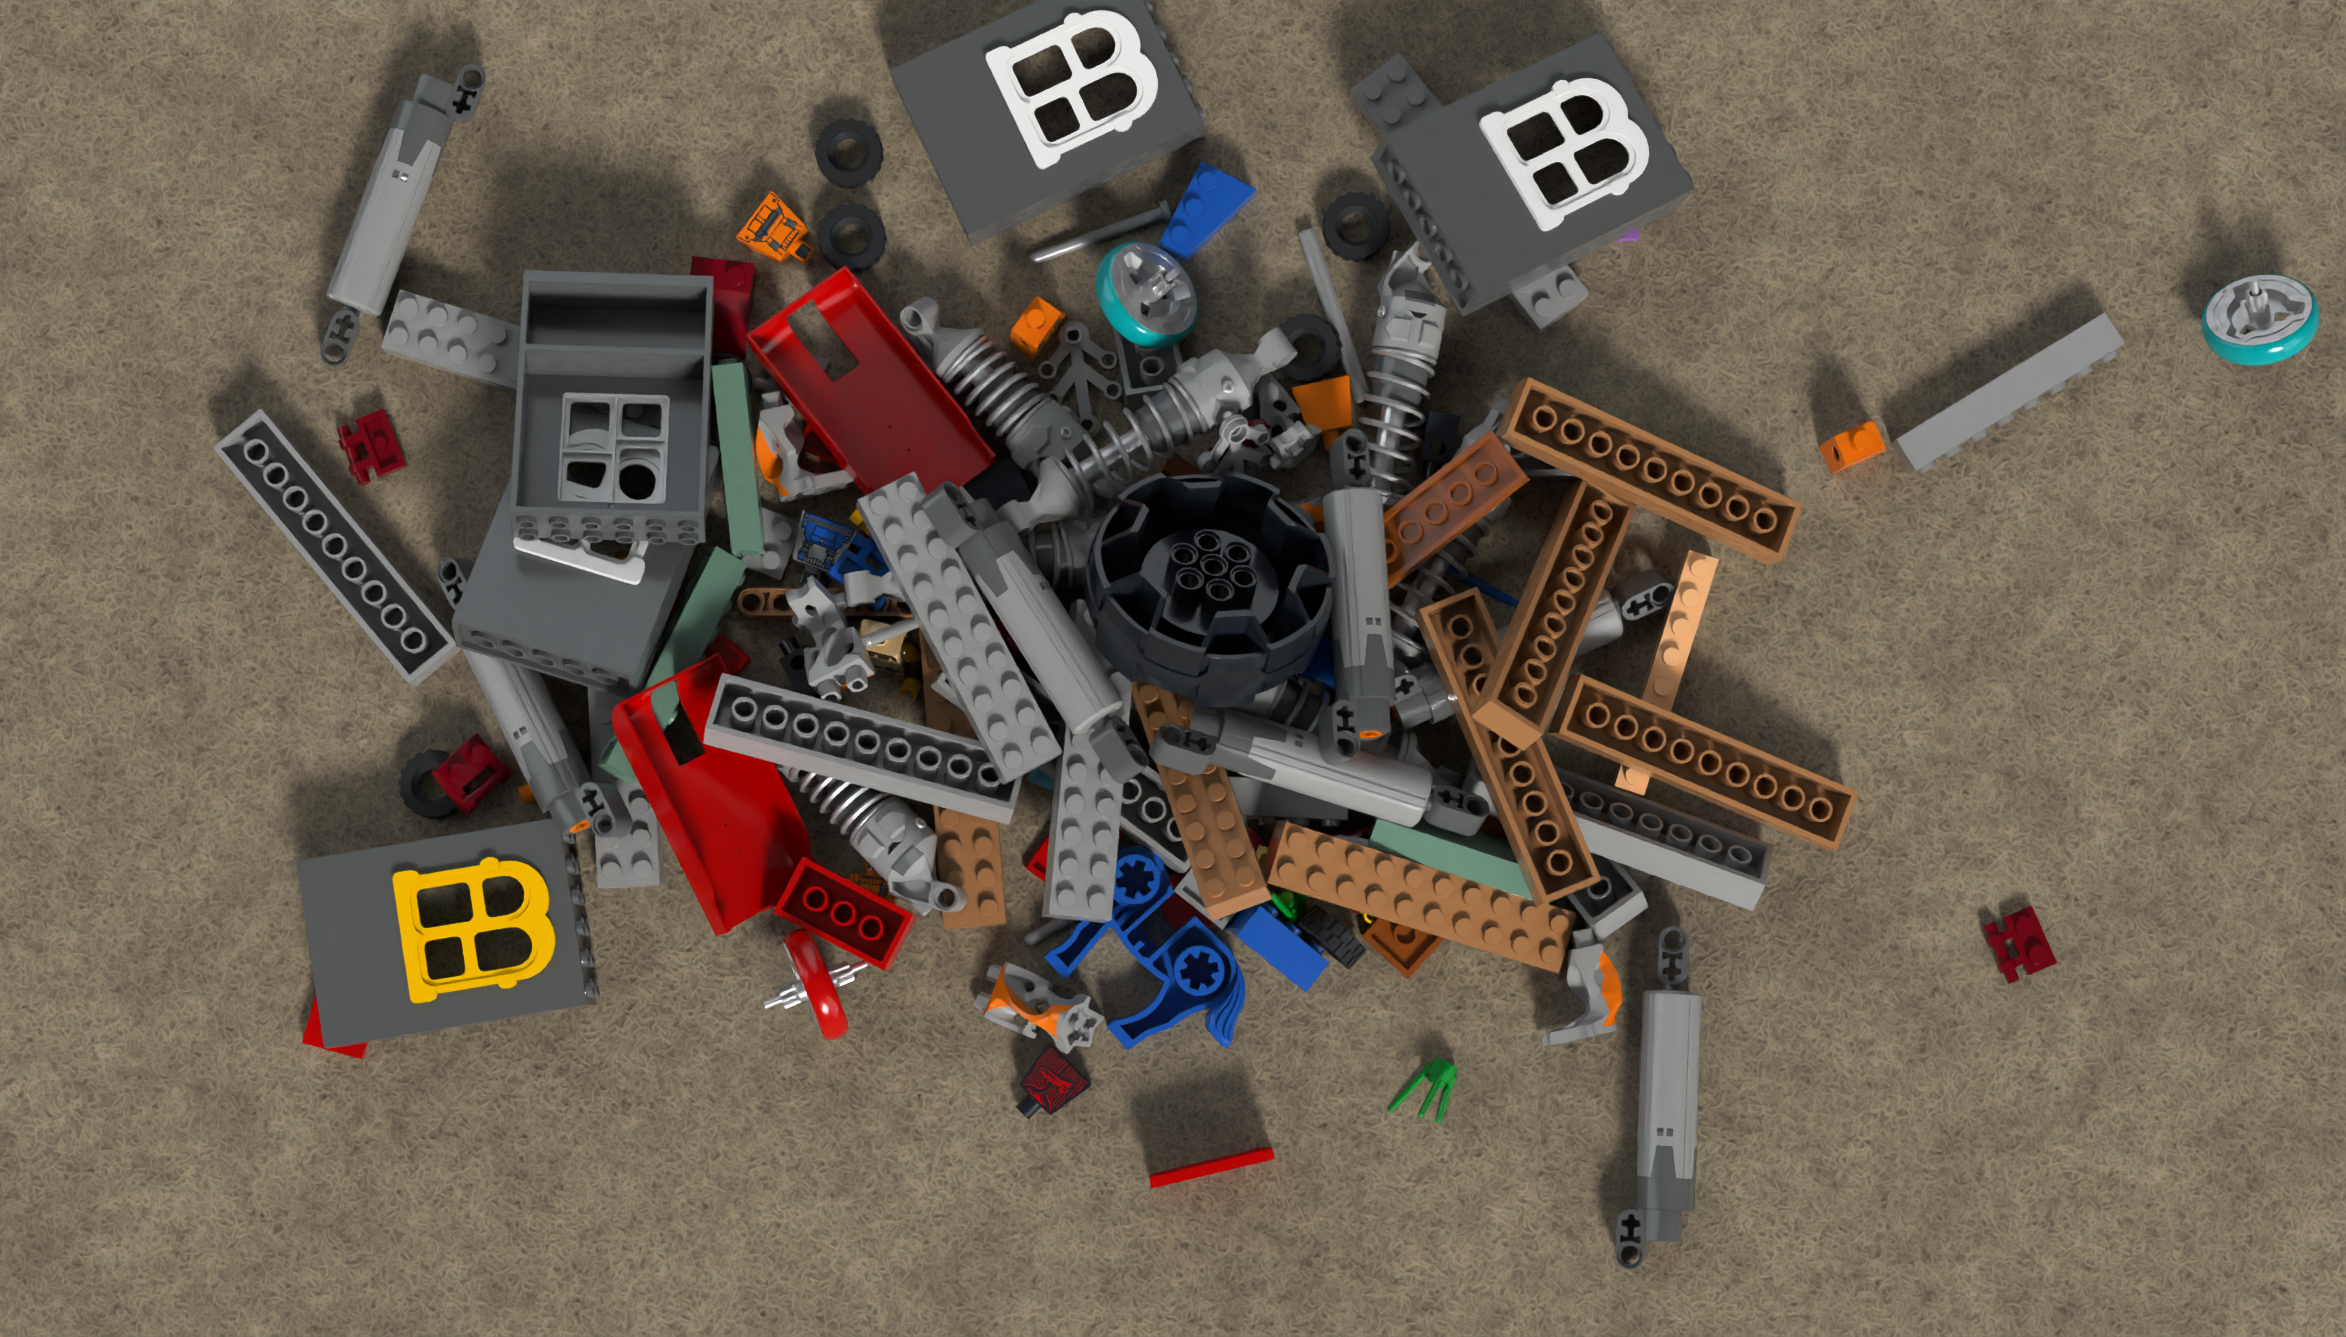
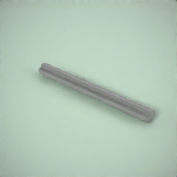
[1298,228,1370,403]

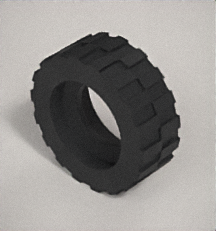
[815,118,884,189]
[1322,192,1391,262]
[818,203,887,273]
[1279,314,1343,383]
[398,750,471,819]
[1298,904,1366,969]

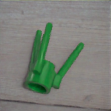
[1268,891,1306,924]
[1387,1057,1458,1123]

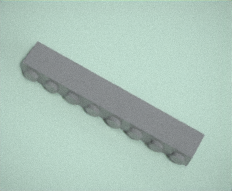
[1891,312,2125,475]

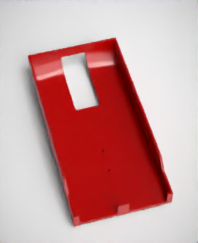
[746,265,996,495]
[612,652,816,936]

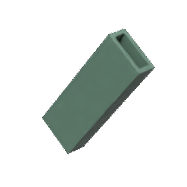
[711,358,767,558]
[1368,815,1549,905]

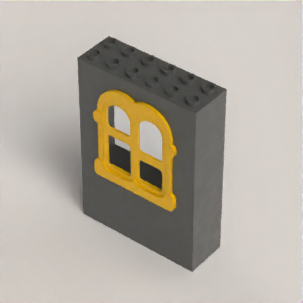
[297,818,600,1048]

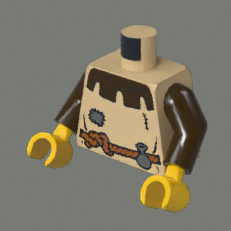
[848,619,922,700]

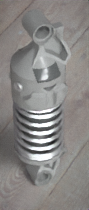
[900,296,1125,516]
[774,763,968,916]

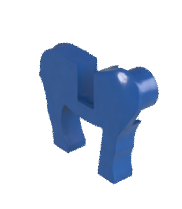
[1044,846,1246,1050]

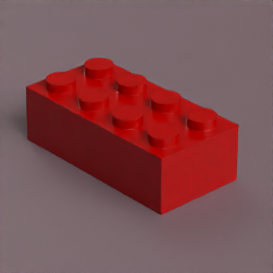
[773,856,918,971]

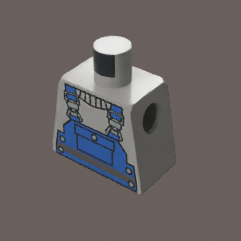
[793,510,860,585]

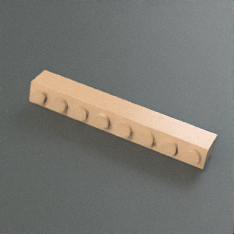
[1611,550,1719,797]

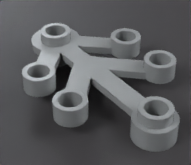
[1038,321,1123,439]
[1197,414,1273,476]

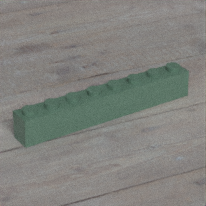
[596,546,747,784]

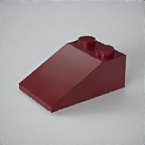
[690,256,757,360]

